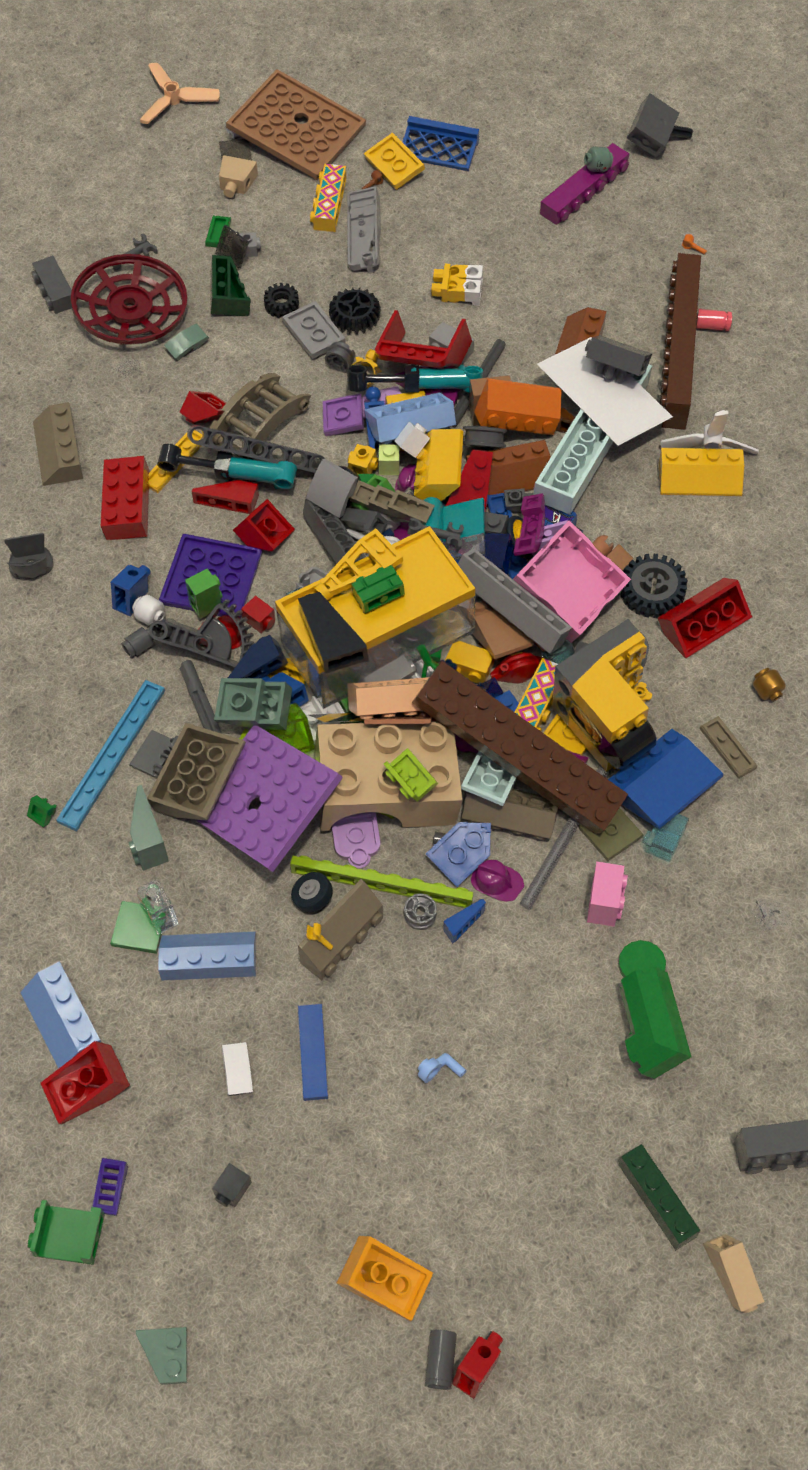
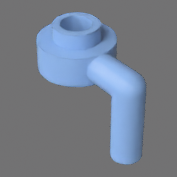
[418,1053,467,1083]

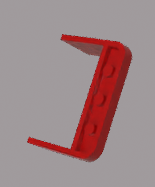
[375,310,472,369]

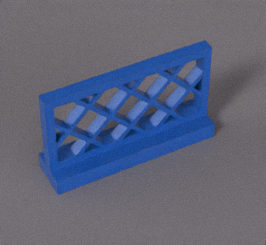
[403,116,479,171]

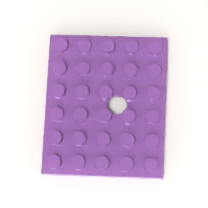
[194,725,343,872]

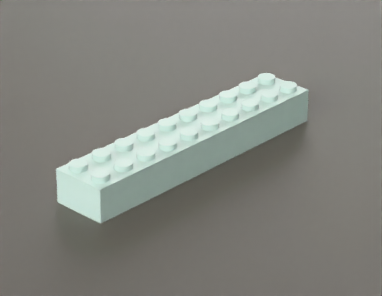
[533,364,652,514]

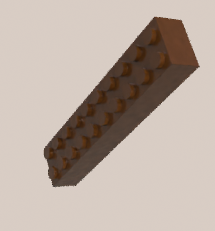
[660,253,701,430]
[412,661,628,835]

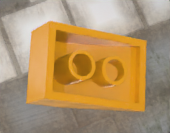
[337,1236,433,1321]

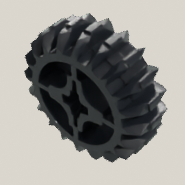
[329,287,381,335]

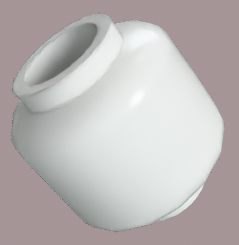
[132,595,165,626]

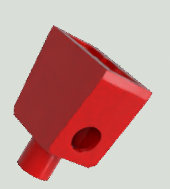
[452,1331,503,1399]

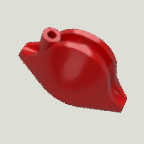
[490,652,542,684]

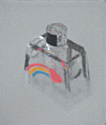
[136,879,179,935]

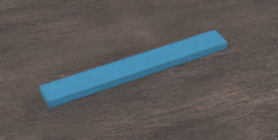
[56,680,165,831]

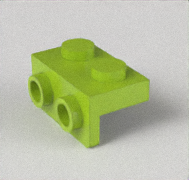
[384,748,439,802]

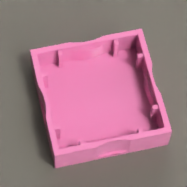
[513,520,631,643]

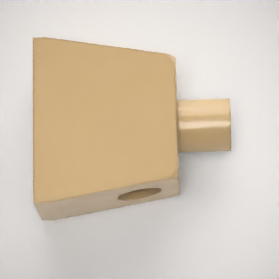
[219,155,258,198]

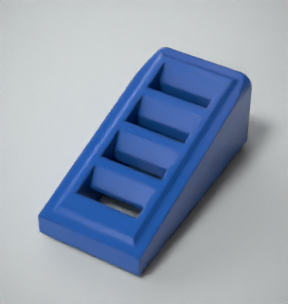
[443,899,486,944]

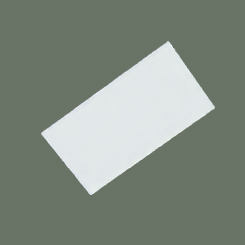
[537,337,673,446]

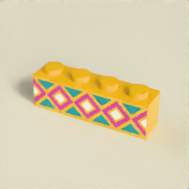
[310,164,347,232]
[515,658,558,732]

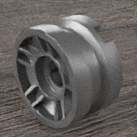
[325,342,356,372]
[404,893,437,930]

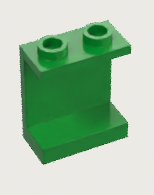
[28,1200,105,1265]

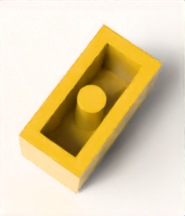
[445,639,494,684]

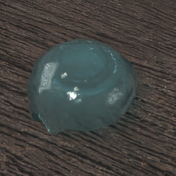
[541,639,574,664]

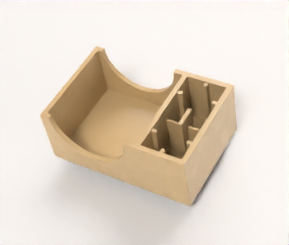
[314,721,462,831]

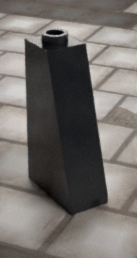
[298,592,368,674]

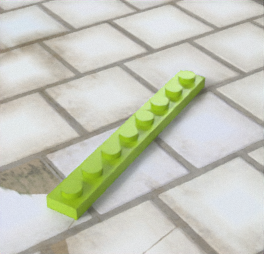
[290,855,474,908]

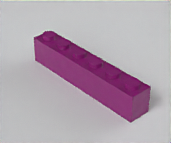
[540,143,629,225]

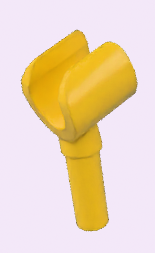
[306,923,333,950]

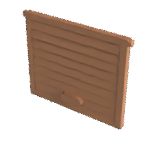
[364,712,434,724]

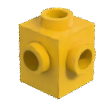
[348,444,379,474]

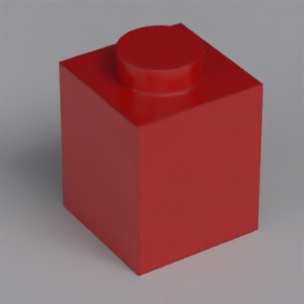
[241,595,276,634]

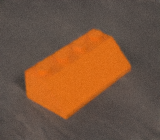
[474,378,561,435]

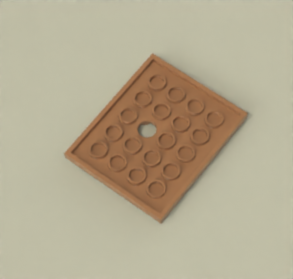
[226,69,366,180]

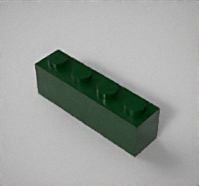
[618,1144,701,1251]

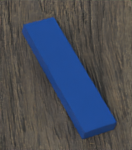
[298,1004,328,1101]

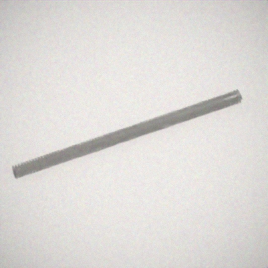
[520,765,611,910]

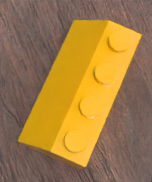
[414,429,463,501]
[659,448,744,496]

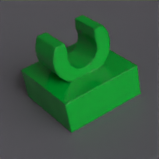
[26,795,57,827]

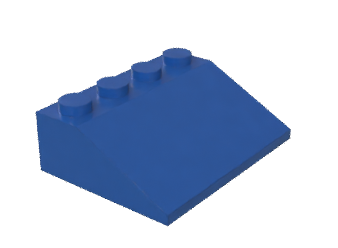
[608,729,723,829]

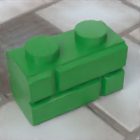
[351,565,405,613]

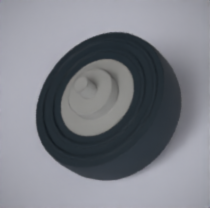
[291,872,333,913]

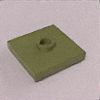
[579,808,643,862]

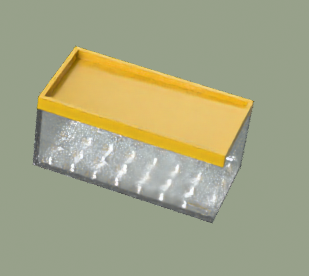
[275,526,475,709]

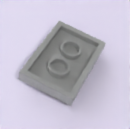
[282,301,346,359]

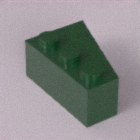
[210,255,251,316]

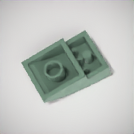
[214,678,292,730]

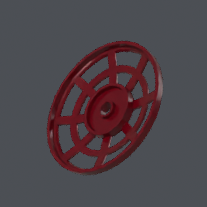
[71,254,188,345]

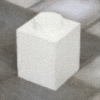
[395,421,430,458]

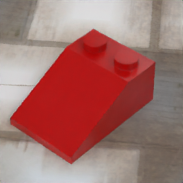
[40,1041,130,1124]

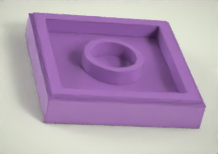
[323,393,364,436]

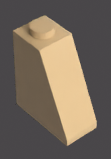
[703,1234,764,1313]

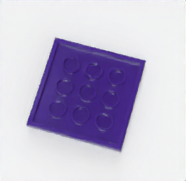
[159,534,263,619]

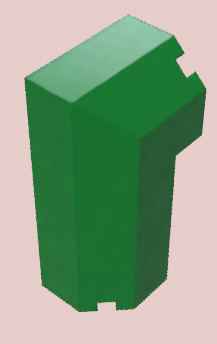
[620,967,692,1079]

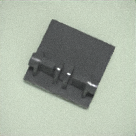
[129,730,178,778]

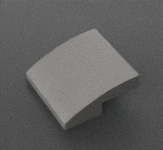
[306,458,358,518]

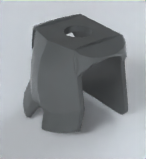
[4,533,53,579]

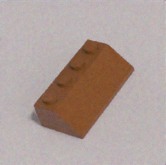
[555,307,607,355]
[466,440,551,495]

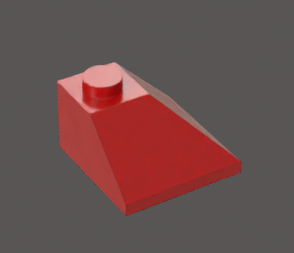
[180,391,226,424]
[233,499,295,552]

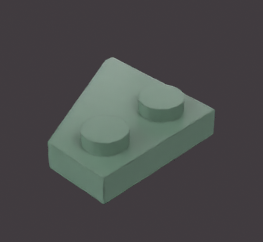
[136,1327,187,1385]

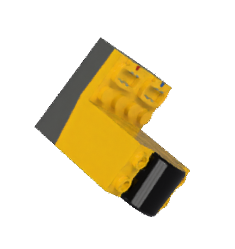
[552,619,657,772]

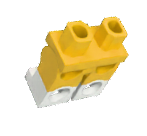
[431,264,483,306]

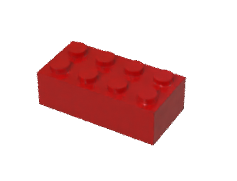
[101,456,150,540]

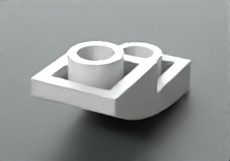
[222,1042,253,1095]

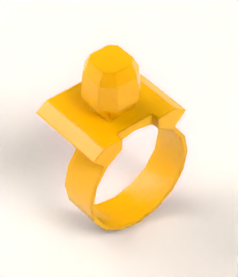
[351,349,382,388]

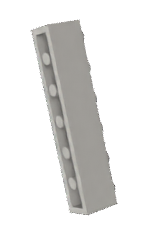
[458,548,572,654]

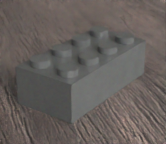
[734,1120,808,1174]

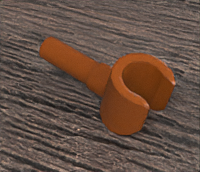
[361,170,383,189]

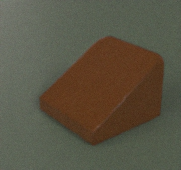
[556,407,575,433]

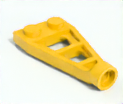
[313,528,403,600]

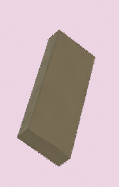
[700,716,757,779]

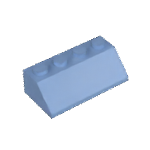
[364,392,456,444]

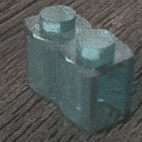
[643,814,689,862]

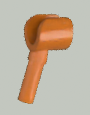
[682,234,707,255]

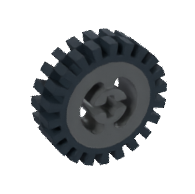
[620,553,688,618]

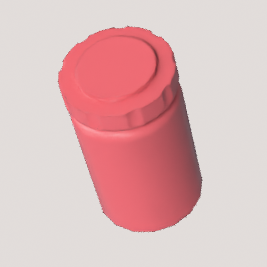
[696,309,732,331]

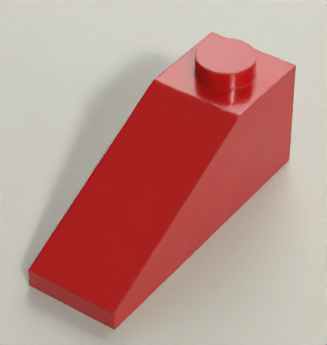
[192,480,259,514]

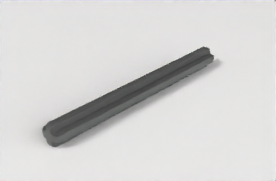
[452,339,506,427]

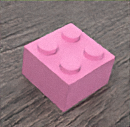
[587,861,628,927]

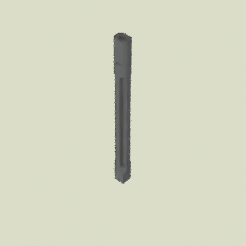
[179,660,222,733]

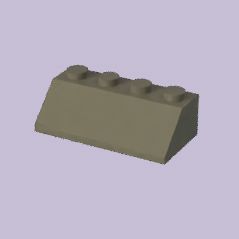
[33,402,83,486]
[462,789,559,840]
[298,879,383,981]

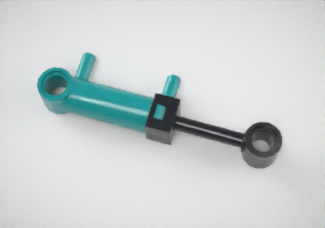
[347,364,483,392]
[157,444,297,489]

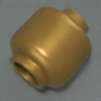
[753,668,786,702]

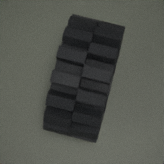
[264,283,299,318]

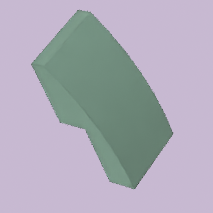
[164,323,209,361]

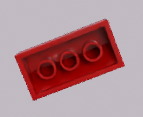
[657,578,752,658]

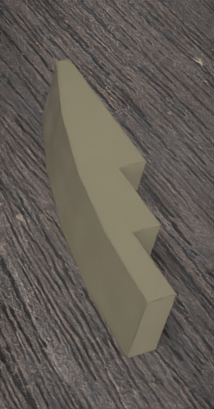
[350,480,435,525]

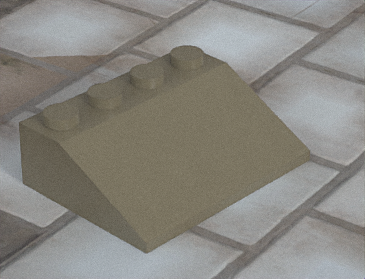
[147,723,246,820]

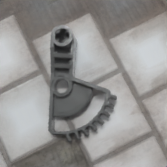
[149,599,254,667]

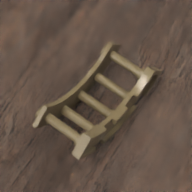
[209,373,311,460]

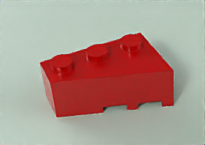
[446,450,494,512]

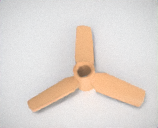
[140,63,220,124]

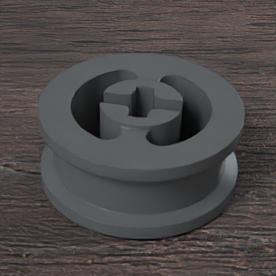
[463,426,507,448]

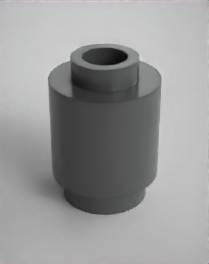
[121,627,154,657]

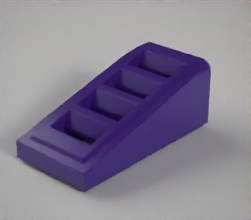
[92,1158,128,1216]

